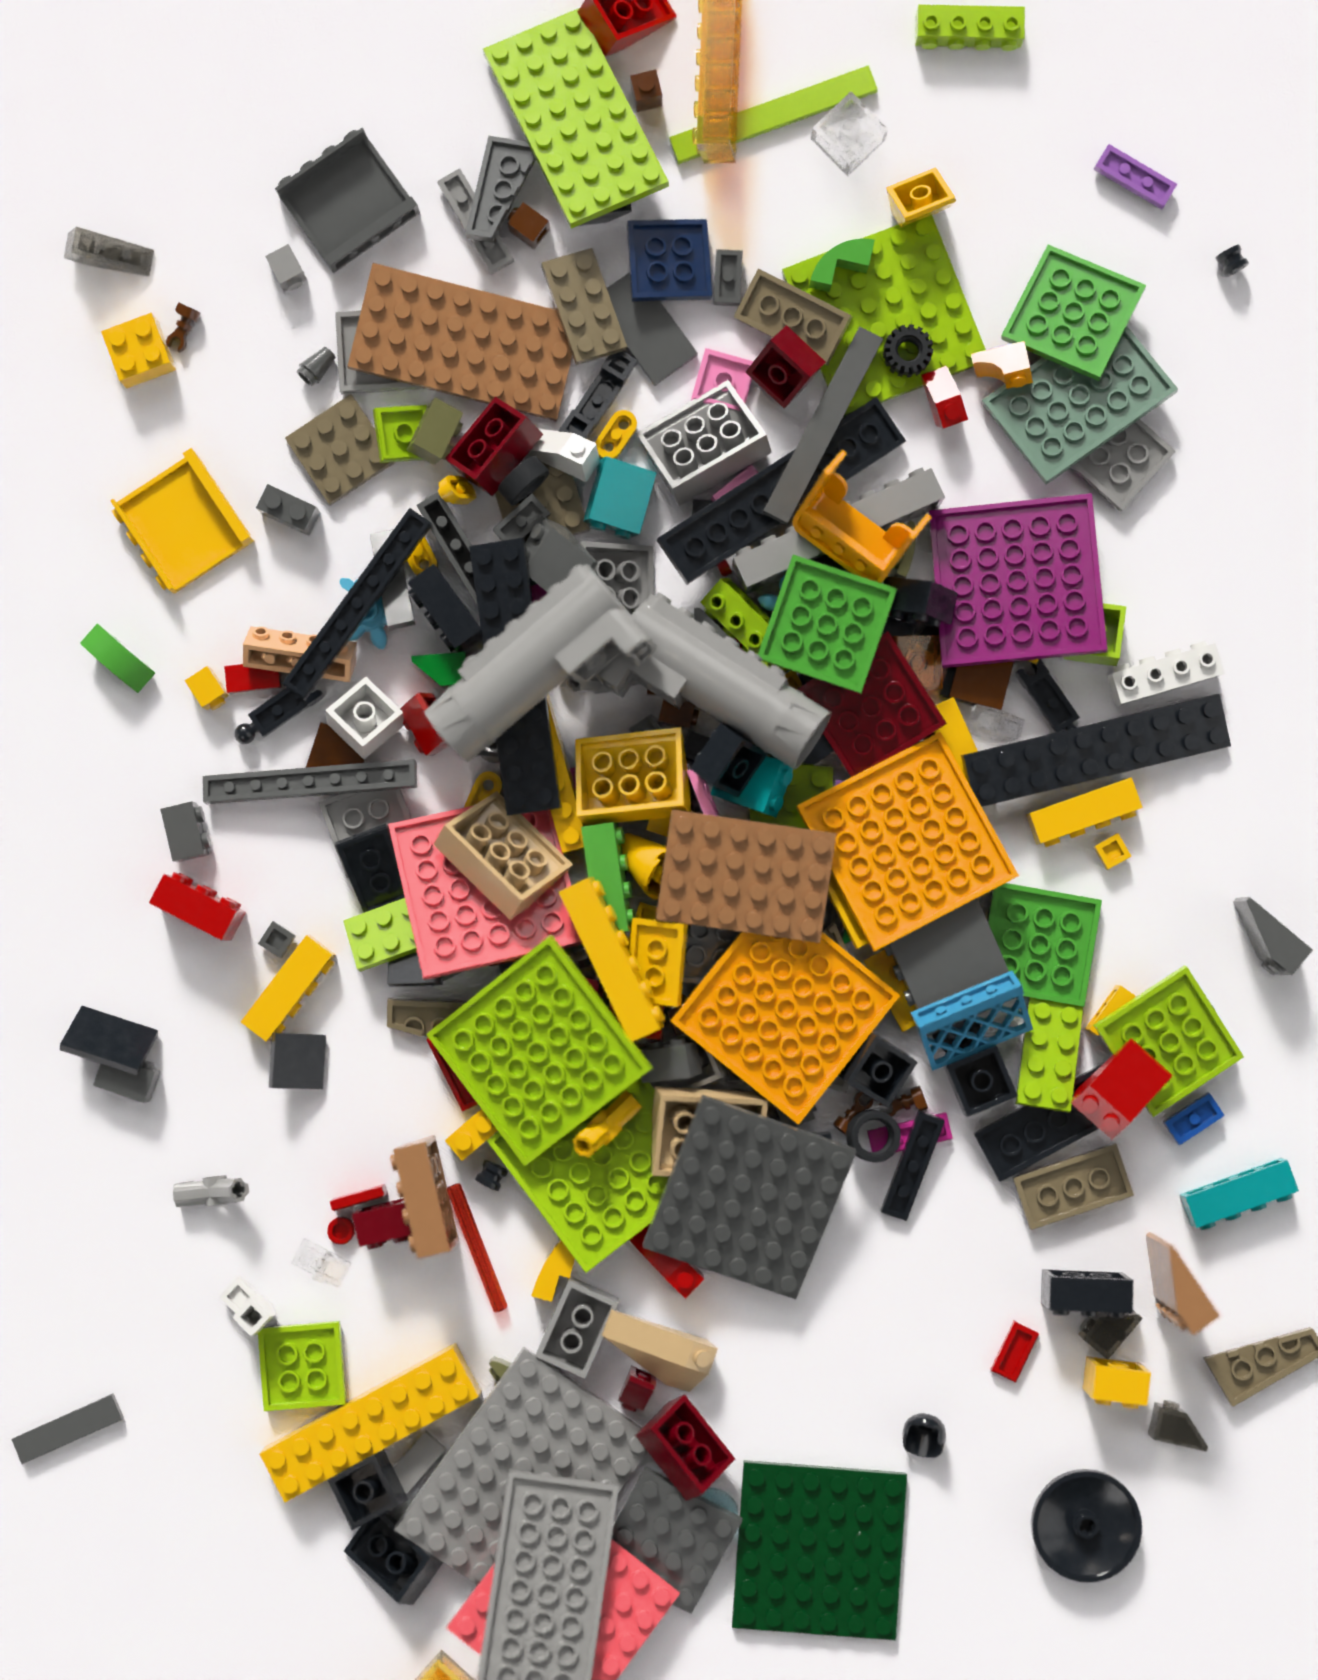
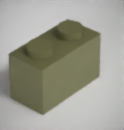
[406,397,463,466]

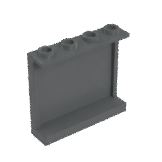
[275,127,420,274]
[883,898,1016,1035]

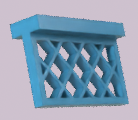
[911,971,1033,1071]

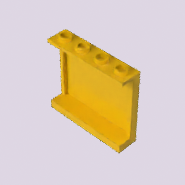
[110,448,254,594]

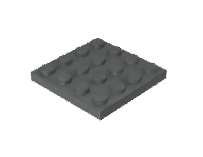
[612,1466,742,1614]

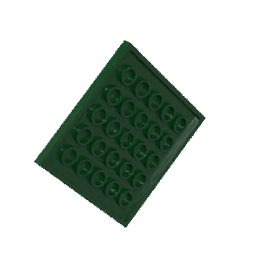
[731,1460,907,1641]

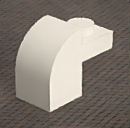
[219,1276,276,1337]

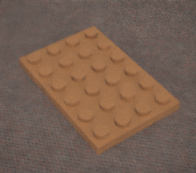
[656,809,836,943]

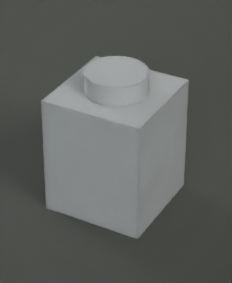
[265,244,307,291]

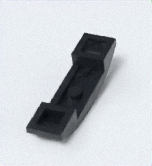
[558,351,638,439]

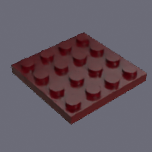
[796,631,947,777]

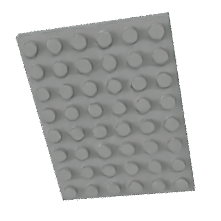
[394,1346,648,1585]

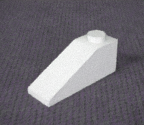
[527,429,600,482]

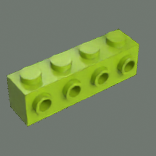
[915,4,1025,51]
[700,577,788,673]

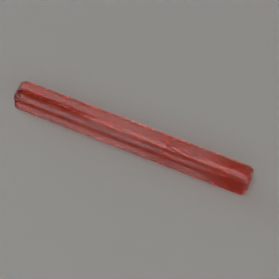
[447,1183,507,1313]

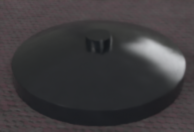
[1031,1469,1142,1583]

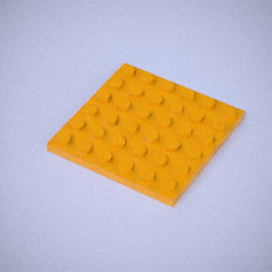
[796,732,1019,952]
[670,932,900,1125]

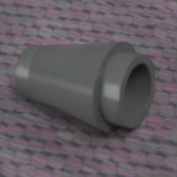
[297,346,336,386]

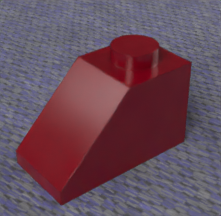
[618,1365,656,1412]

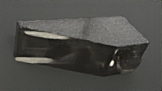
[63,226,154,276]

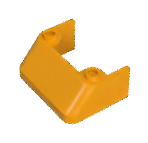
[792,450,931,583]

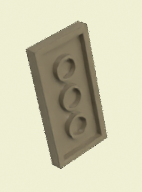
[541,248,627,365]
[734,268,853,366]
[1012,1143,1134,1230]

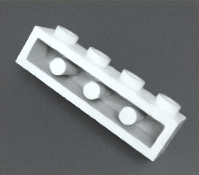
[1107,641,1225,707]

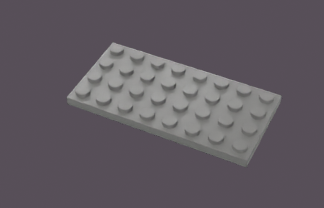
[477,1470,619,1680]

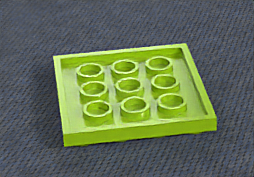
[1093,965,1244,1117]

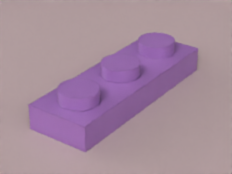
[1093,144,1177,210]

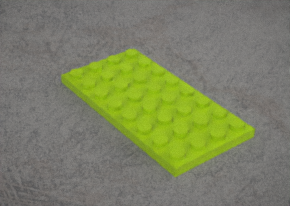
[482,8,669,229]

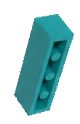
[1179,1158,1299,1230]

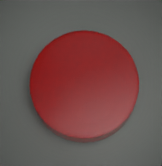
[717,559,733,577]
[327,1216,355,1245]

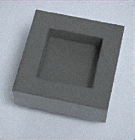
[258,921,297,958]

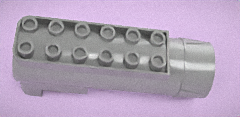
[424,565,657,762]
[595,592,831,769]

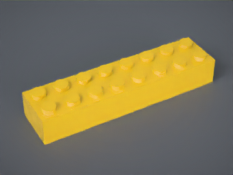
[259,1343,481,1503]

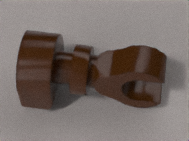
[166,302,201,353]
[879,1085,928,1117]
[832,1091,874,1136]

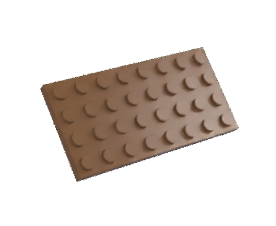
[347,263,572,421]

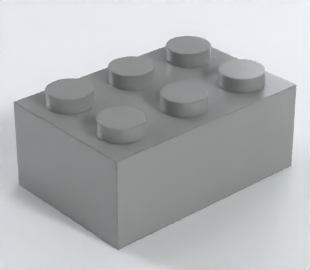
[535,1276,619,1379]

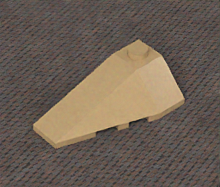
[602,1309,718,1392]

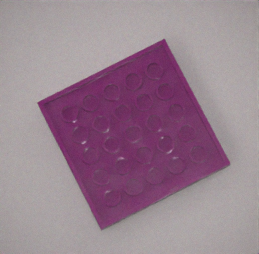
[929,493,1107,668]

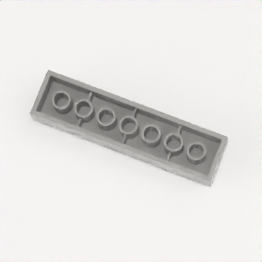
[732,467,945,594]

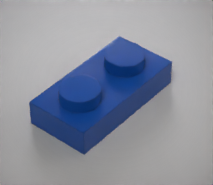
[1163,1092,1225,1145]

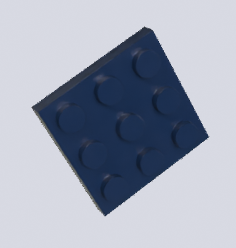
[626,219,713,301]

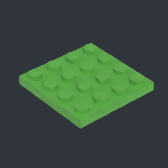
[1001,244,1146,381]
[758,554,897,694]
[987,883,1102,1007]

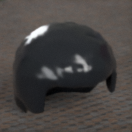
[902,1413,946,1458]

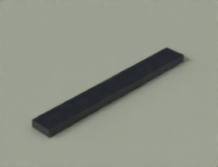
[282,508,432,700]

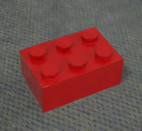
[149,872,246,941]

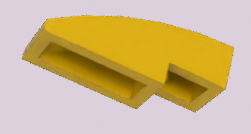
[531,1240,575,1302]

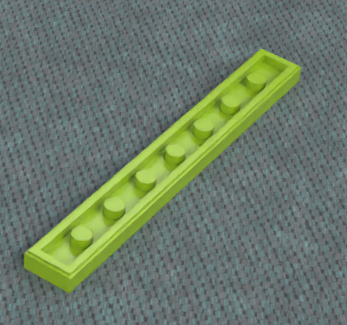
[669,65,878,165]

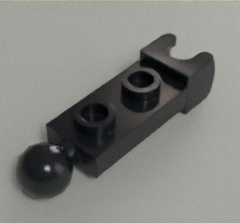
[1015,659,1080,733]
[234,688,325,744]

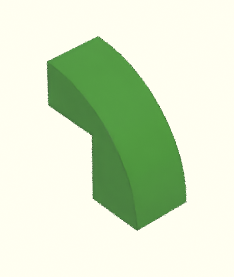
[809,238,875,292]
[80,623,155,693]

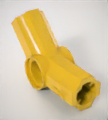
[573,1090,642,1158]

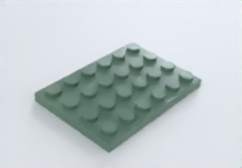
[982,326,1178,485]

